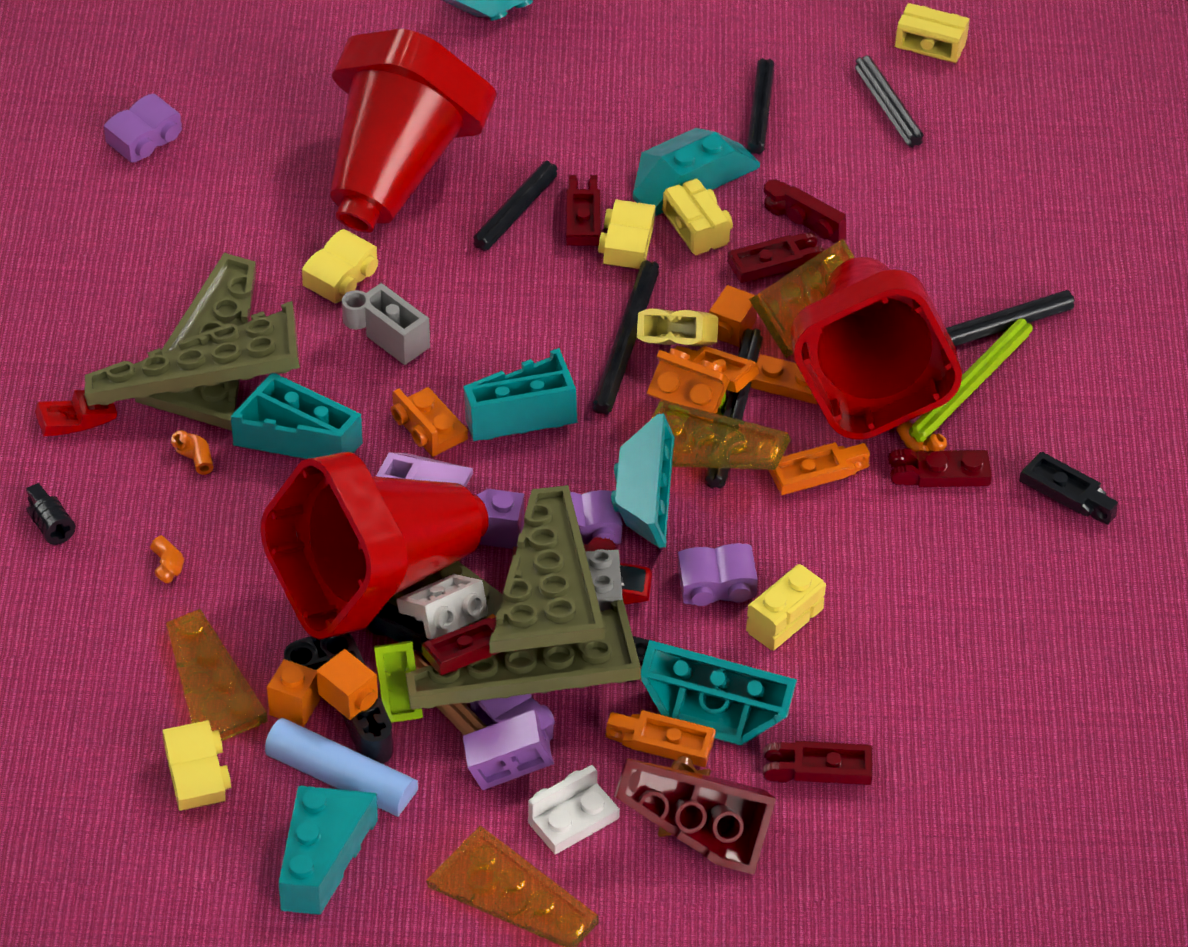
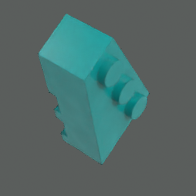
[463,348,578,441]
[231,373,363,459]
[278,786,378,915]

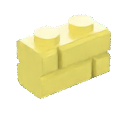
[895,3,970,63]
[663,179,733,256]
[746,564,826,651]

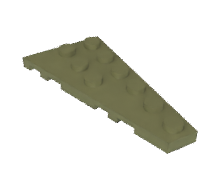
[489,485,605,654]

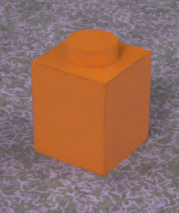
[709,285,758,347]
[316,649,378,720]
[267,659,321,727]

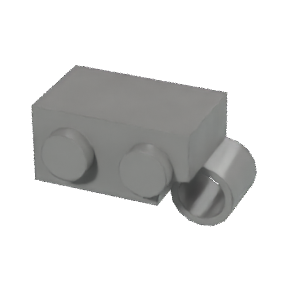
[342,283,430,365]

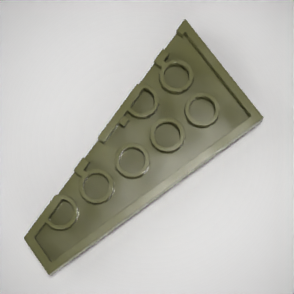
[135,253,256,431]
[85,301,300,406]
[406,600,641,709]

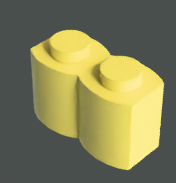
[598,199,656,269]
[302,229,378,304]
[637,309,719,347]
[162,720,231,811]

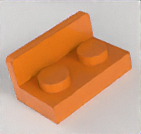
[647,348,730,420]
[391,387,468,457]

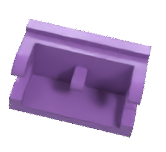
[463,710,554,790]

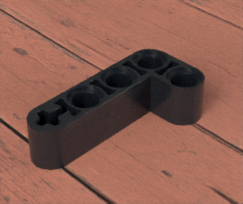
[284,633,393,764]

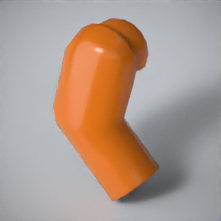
[896,420,947,452]
[171,430,214,475]
[150,535,184,583]

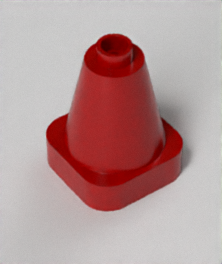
[330,29,497,233]
[791,257,962,440]
[261,452,489,639]

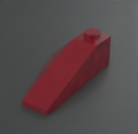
[615,758,776,875]

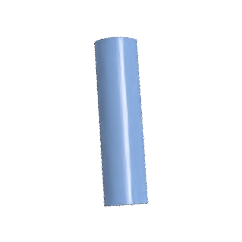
[265,718,418,817]

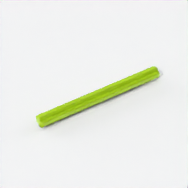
[909,318,1033,442]

